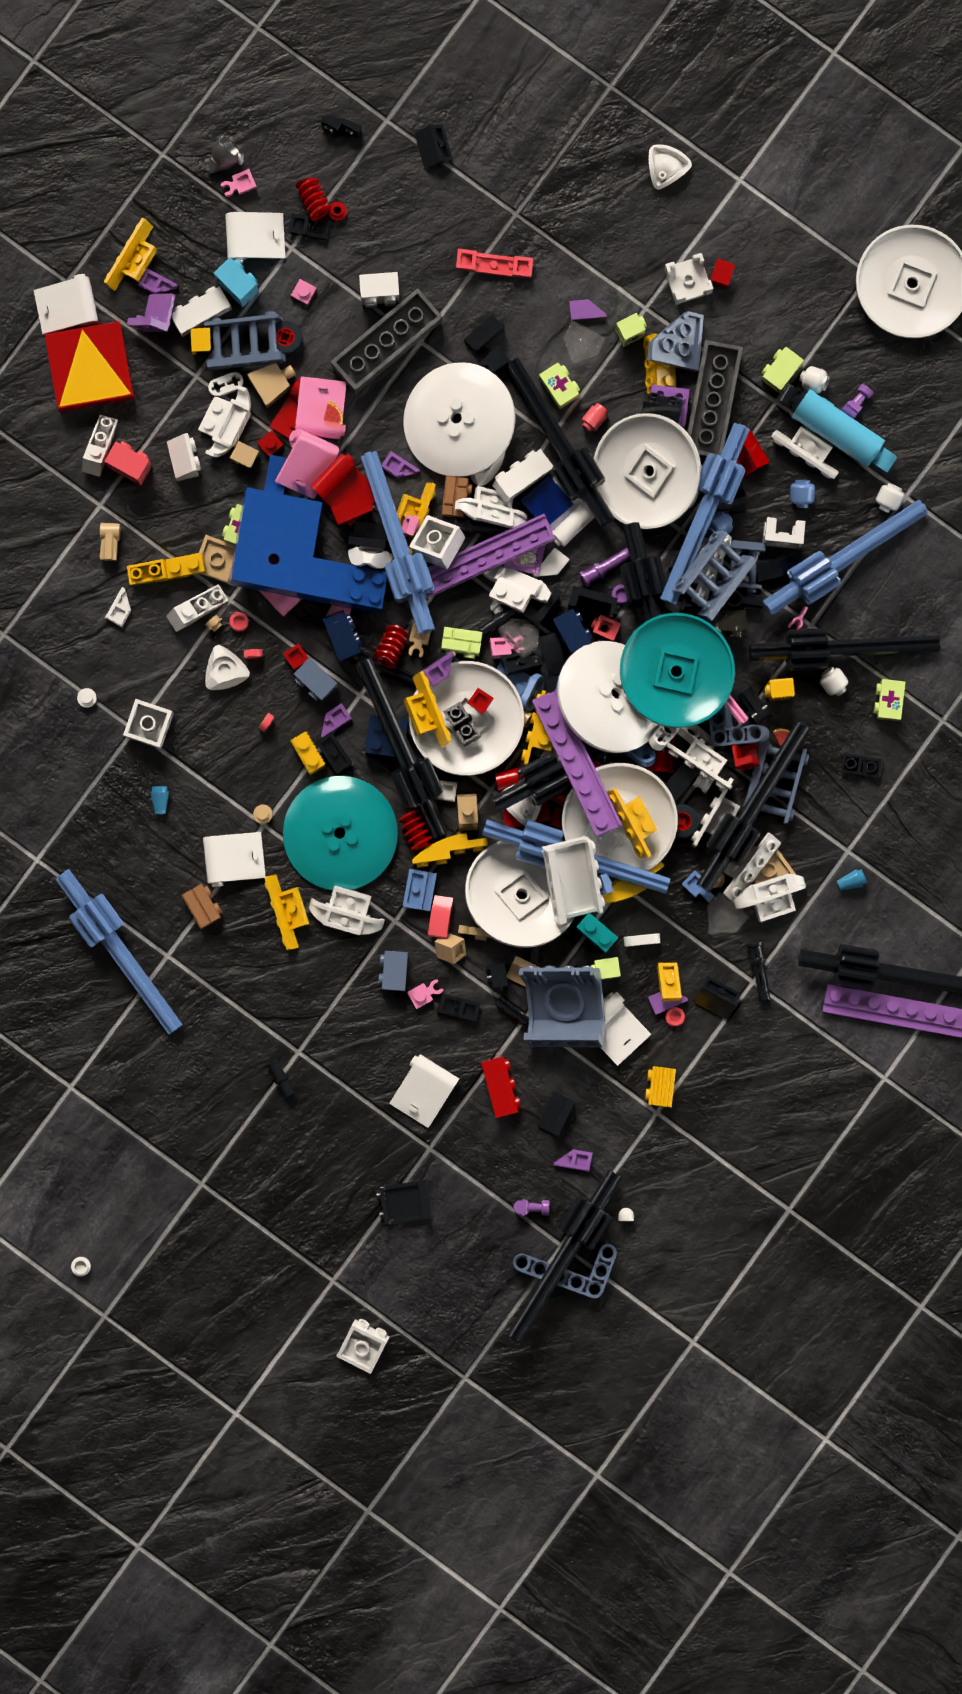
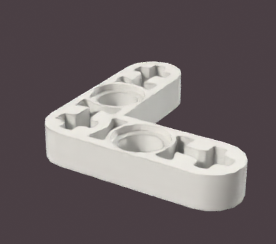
[649,725,716,751]

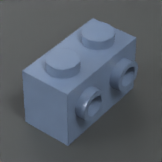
[294,657,338,702]
[378,951,408,991]

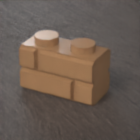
[442,476,472,519]
[182,884,222,929]

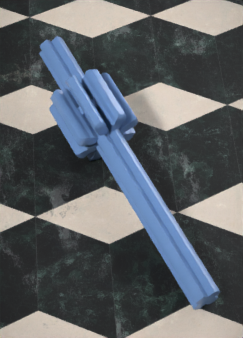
[660,423,750,606]
[361,451,435,635]
[762,500,928,616]
[482,820,671,894]
[55,869,183,1034]

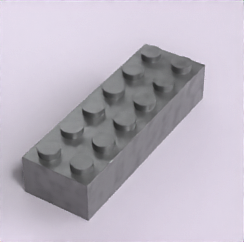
[330,288,443,394]
[687,340,743,460]

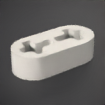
[208,372,244,397]
[623,934,661,947]

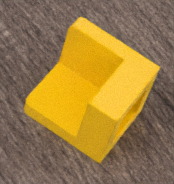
[191,328,211,355]

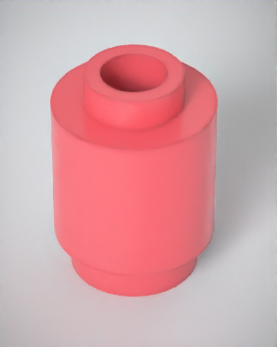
[581,403,608,432]

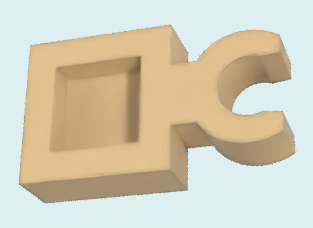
[409,622,431,658]
[458,925,491,941]

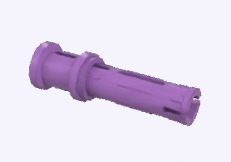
[579,547,630,587]

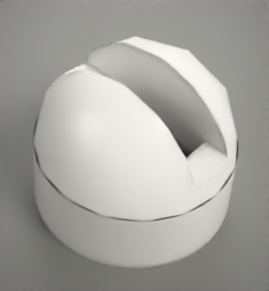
[618,1208,634,1221]

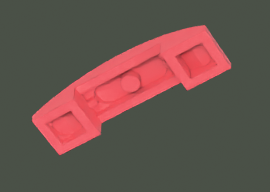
[456,249,533,278]

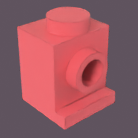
[590,614,621,642]

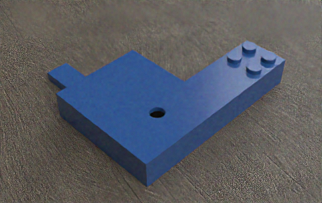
[228,455,387,614]

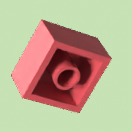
[104,441,152,486]

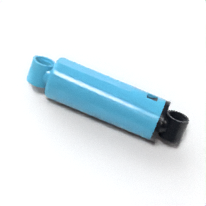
[777,382,898,473]

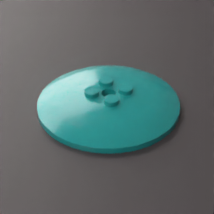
[620,613,735,728]
[283,776,398,890]

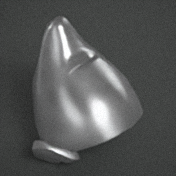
[206,135,245,173]

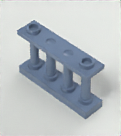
[204,311,286,370]
[672,531,756,621]
[690,537,766,594]
[743,739,809,824]

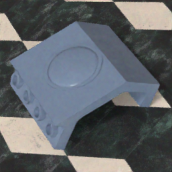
[519,966,606,1047]

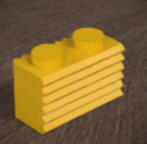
[764,678,795,702]
[290,732,326,775]
[645,1066,676,1107]

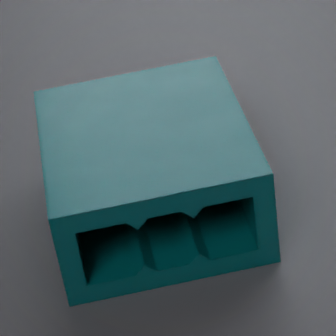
[575,913,618,954]

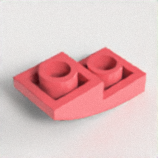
[428,896,454,939]

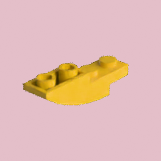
[127,553,206,585]
[412,833,488,868]
[602,861,664,904]

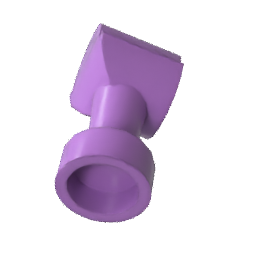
[841,384,874,419]
[514,1199,549,1216]

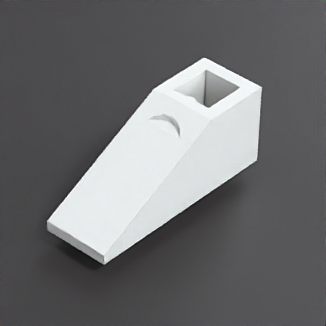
[82,415,118,477]
[166,584,228,632]

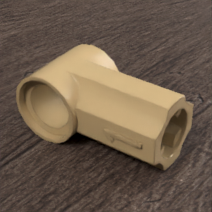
[100,523,121,561]

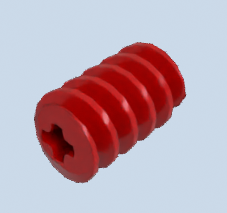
[295,178,331,221]
[374,625,409,669]
[398,809,434,851]

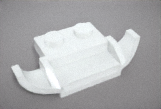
[198,385,251,457]
[455,486,527,529]
[482,566,552,613]
[734,874,806,922]
[309,886,385,935]

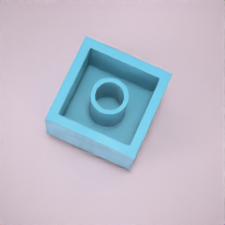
[214,257,259,308]

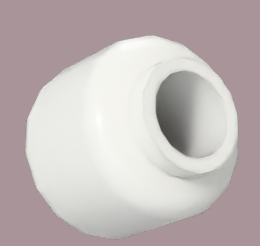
[800,366,829,394]
[876,483,904,513]
[820,667,848,696]

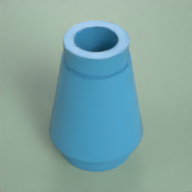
[150,786,169,814]
[837,869,867,891]

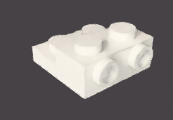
[336,1319,389,1374]

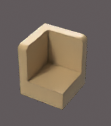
[230,441,260,468]
[434,933,467,964]

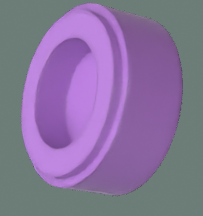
[612,585,628,604]

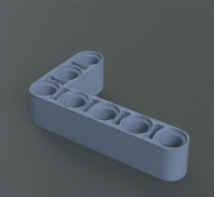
[709,704,770,747]
[513,1244,617,1298]

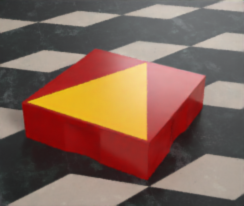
[44,321,135,413]

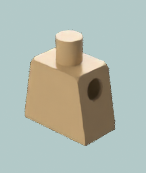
[247,363,296,408]
[457,794,478,831]

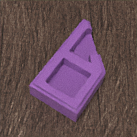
[138,268,178,294]
[569,299,606,321]
[382,451,420,478]
[423,651,454,687]
[321,703,352,737]
[648,992,688,1015]
[554,1149,592,1172]

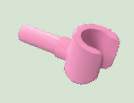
[788,606,808,629]

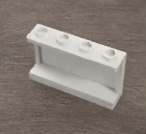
[542,836,605,924]

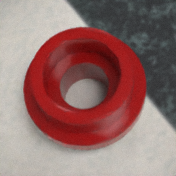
[328,202,347,221]

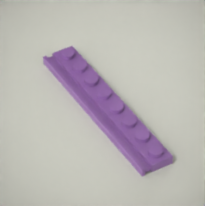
[425,514,556,599]
[532,689,622,838]
[822,984,962,1038]

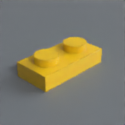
[657,963,682,1001]

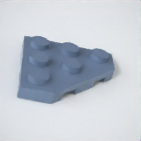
[647,311,704,372]

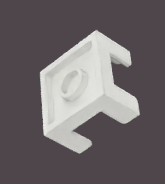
[664,253,713,305]
[762,517,805,549]

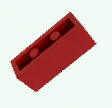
[481,1056,521,1118]

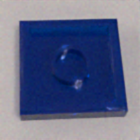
[520,476,574,525]

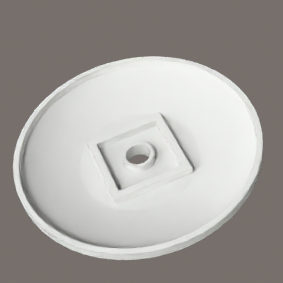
[856,225,962,338]
[404,363,515,477]
[594,413,701,529]
[558,641,660,753]
[409,661,524,776]
[562,763,678,877]
[465,841,575,948]

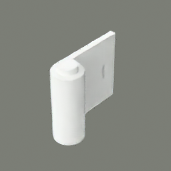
[225,212,285,264]
[34,274,98,335]
[524,476,595,546]
[203,832,266,887]
[600,992,651,1066]
[389,1054,459,1128]

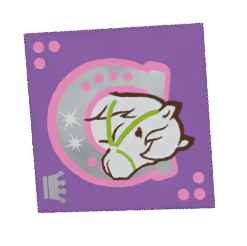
[504,545,545,574]

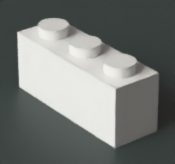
[171,286,232,337]
[492,449,553,503]

